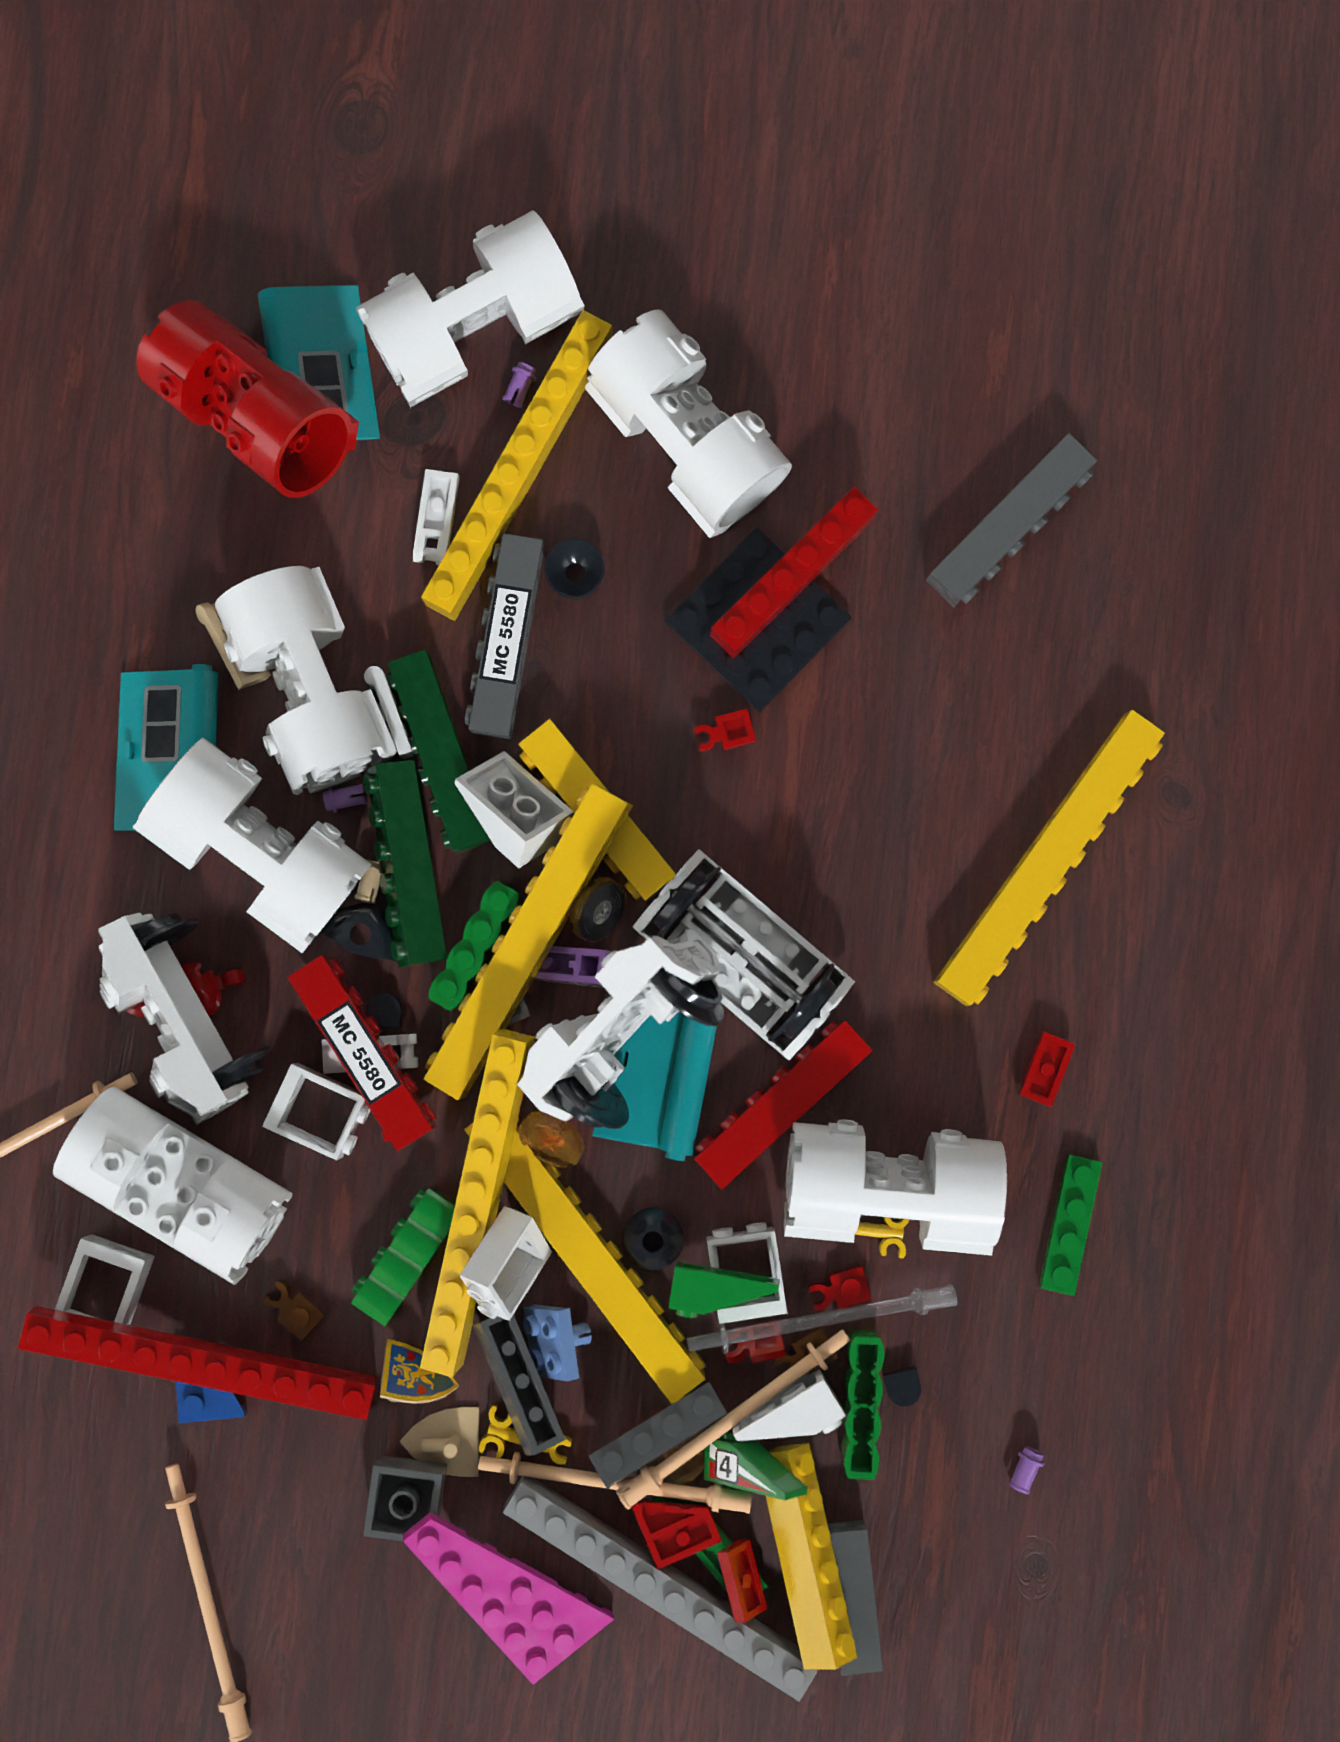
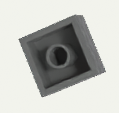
[363,1455,447,1541]

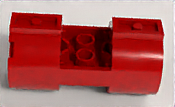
[136,300,359,498]

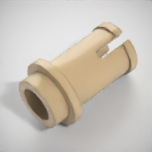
[354,860,383,904]

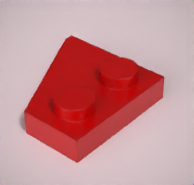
[632,1501,722,1569]

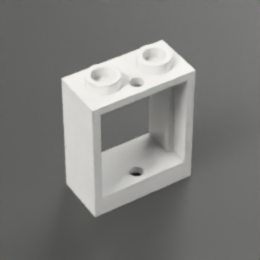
[262,1063,371,1160]
[460,1206,552,1321]
[706,1222,787,1324]
[55,1234,155,1325]

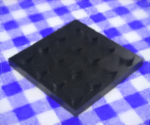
[665,527,852,714]

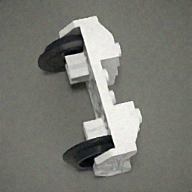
[517,929,724,1129]

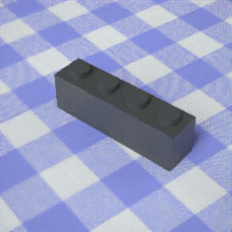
[473,1314,565,1455]
[589,1382,727,1489]
[827,1519,883,1676]

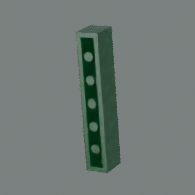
[385,649,492,854]
[363,760,447,968]

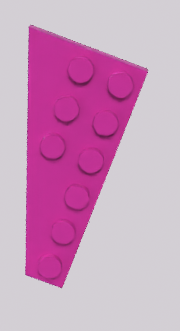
[403,1512,614,1685]

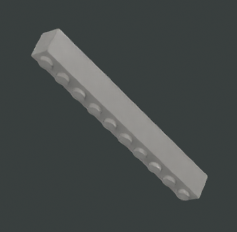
[503,1476,818,1702]

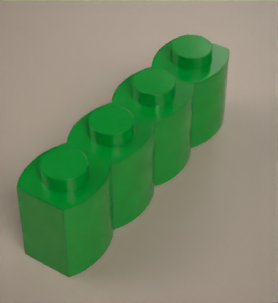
[429,881,522,1011]
[351,1186,456,1326]
[840,1329,884,1480]

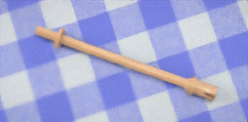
[0,1072,138,1158]
[616,1329,851,1510]
[478,1451,752,1514]
[165,1463,252,1742]

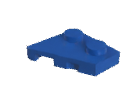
[176,1381,248,1423]

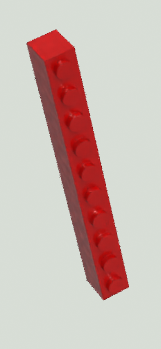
[17,1306,376,1420]

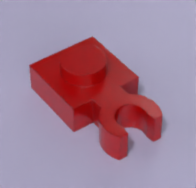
[694,708,756,752]
[808,1265,872,1310]
[723,1320,786,1364]

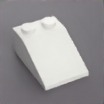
[455,751,574,868]
[732,1369,845,1441]

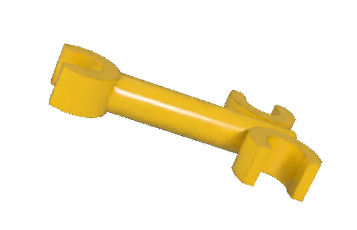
[855,1217,910,1259]
[479,1403,572,1465]

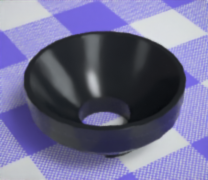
[544,539,605,600]
[622,1207,684,1270]

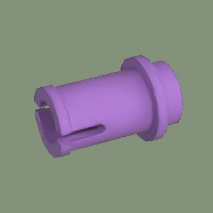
[502,362,537,408]
[323,783,367,813]
[1009,1446,1045,1494]

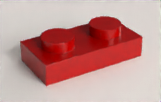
[1018,1031,1076,1107]
[717,1539,767,1623]

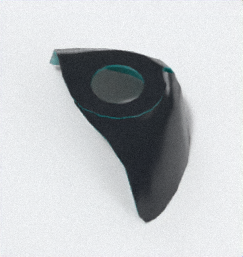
[320,903,397,962]

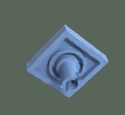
[523,1304,592,1382]

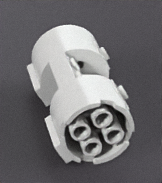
[355,210,585,407]
[584,309,792,538]
[215,566,397,795]
[132,738,371,953]
[53,1087,292,1285]
[783,1120,1007,1256]

